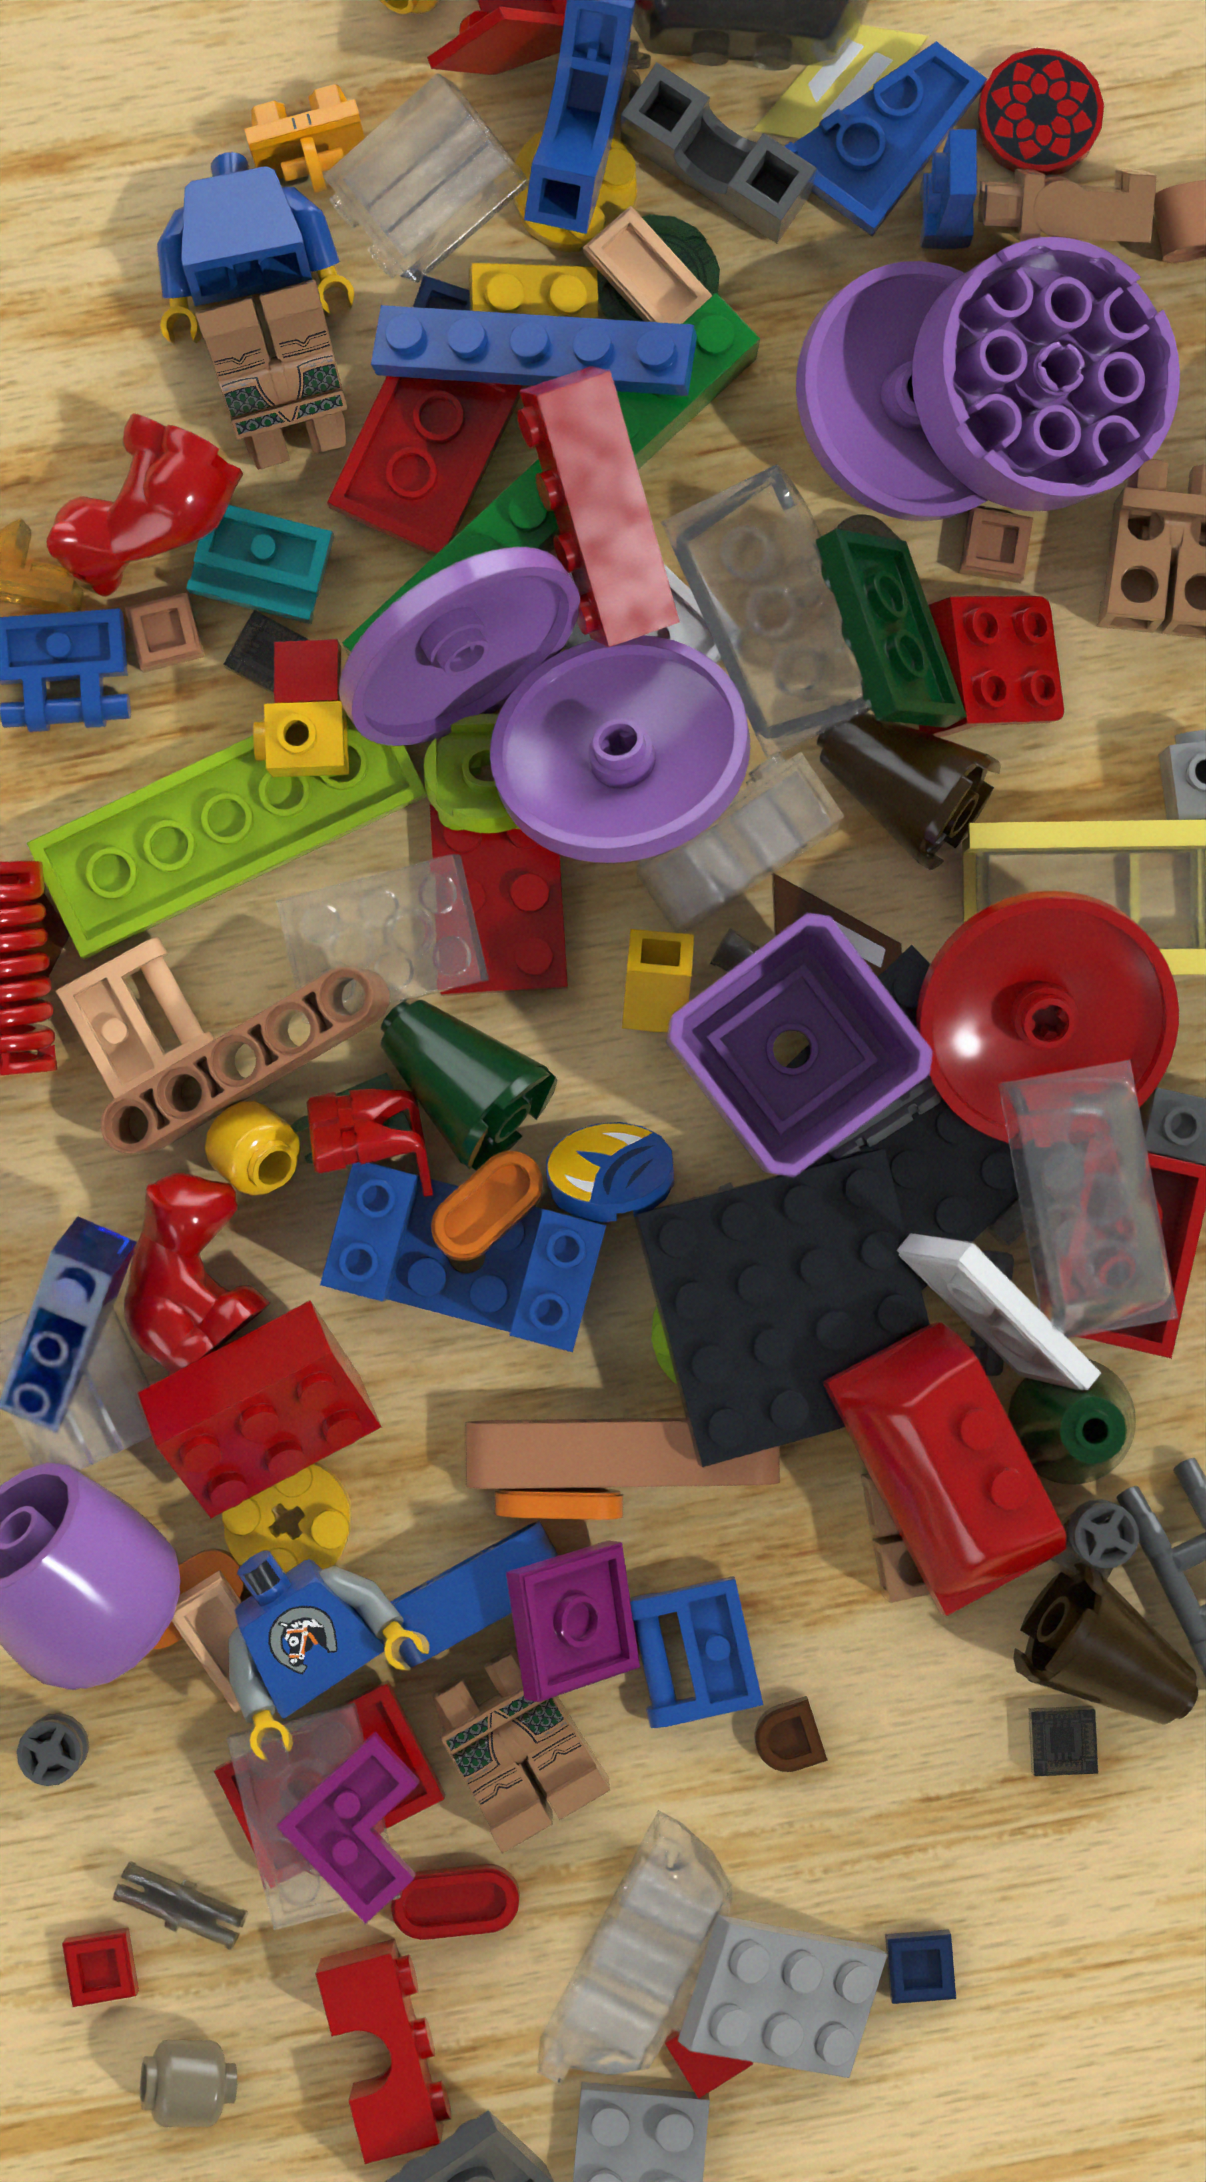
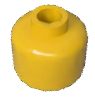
[204,1101,301,1196]

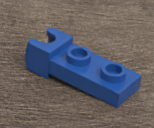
[920,129,977,249]

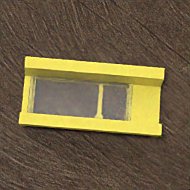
[962,820,1206,975]

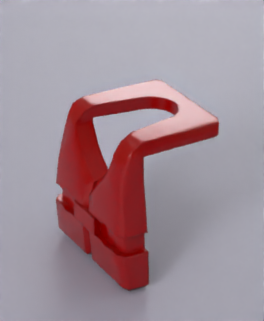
[306,1089,433,1197]

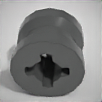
[1067,1499,1139,1568]
[17,1713,89,1786]

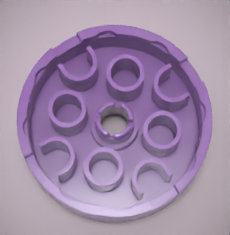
[912,237,1180,511]

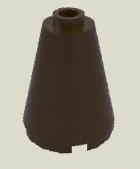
[817,708,1001,870]
[1013,1562,1198,1724]

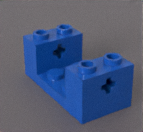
[320,1162,606,1352]

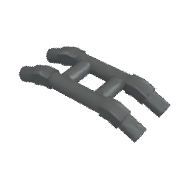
[1116,1458,1206,1677]

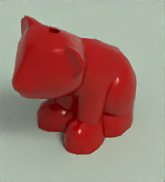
[46,413,244,597]
[124,1173,270,1375]

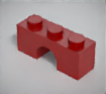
[315,1939,452,2164]

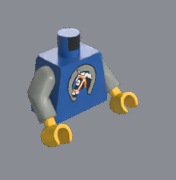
[228,1550,429,1762]

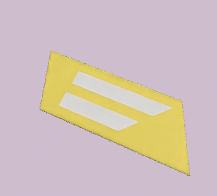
[753,22,929,139]

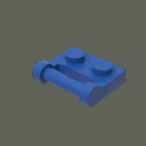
[630,1576,763,1728]

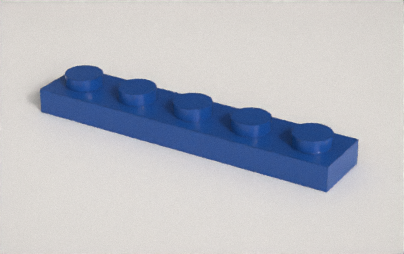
[371,305,697,396]

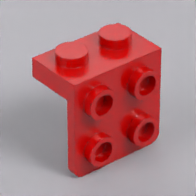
[918,596,1064,738]

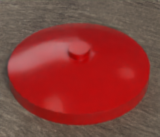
[916,890,1179,1148]

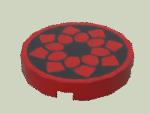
[977,48,1104,176]

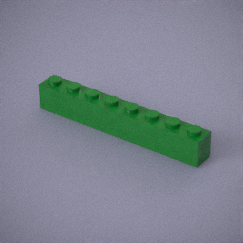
[342,293,760,656]

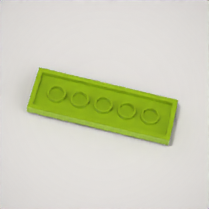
[27,715,427,960]

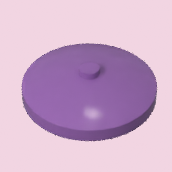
[796,261,988,521]
[339,547,580,746]
[490,635,750,863]

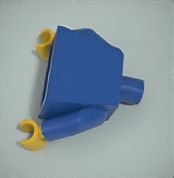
[157,152,355,345]

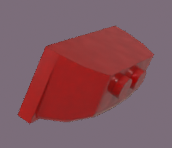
[823,1322,1066,1616]

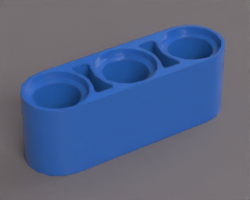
[390,1521,559,1668]

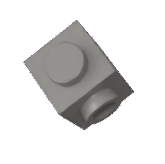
[1158,730,1206,820]

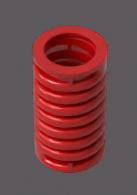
[0,861,58,1075]

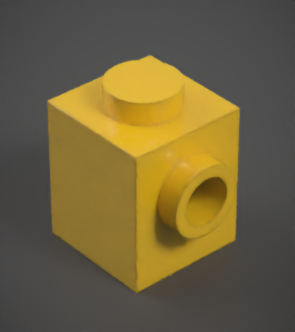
[253,701,349,777]
[622,929,694,1033]

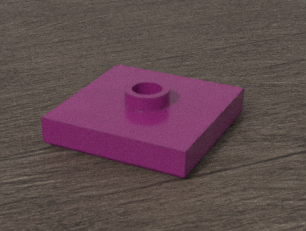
[506,1540,640,1702]

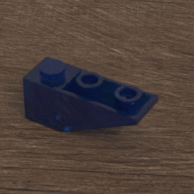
[0,1216,137,1433]

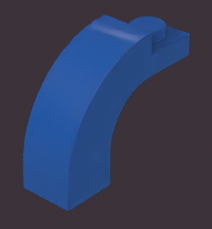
[524,0,636,234]

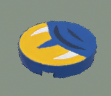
[546,1122,674,1222]

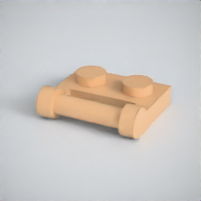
[56,937,215,1099]

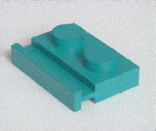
[186,505,335,624]

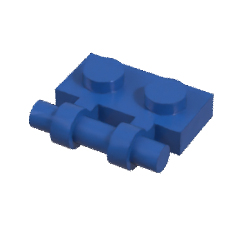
[0,608,131,732]

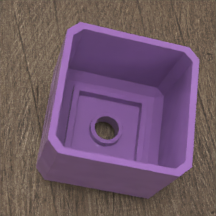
[666,913,932,1176]

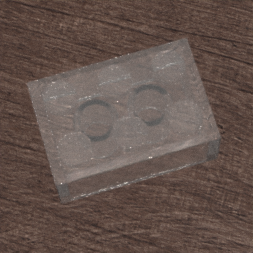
[636,752,845,933]

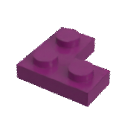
[276,1732,419,1924]

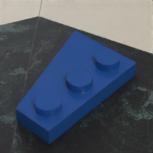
[784,41,987,236]

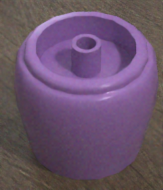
[0,1463,181,1690]

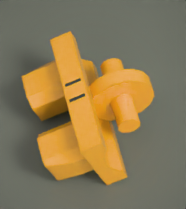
[244,84,369,193]

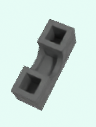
[620,62,817,244]

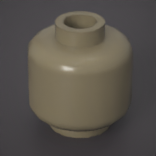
[140,2040,237,2127]

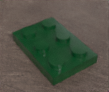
[815,528,967,727]

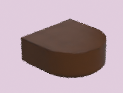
[754,1696,828,1772]

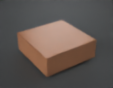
[959,508,1033,583]
[126,592,205,672]

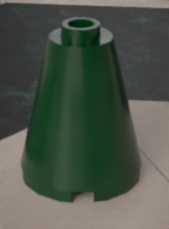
[381,1000,558,1171]
[1008,1359,1136,1485]

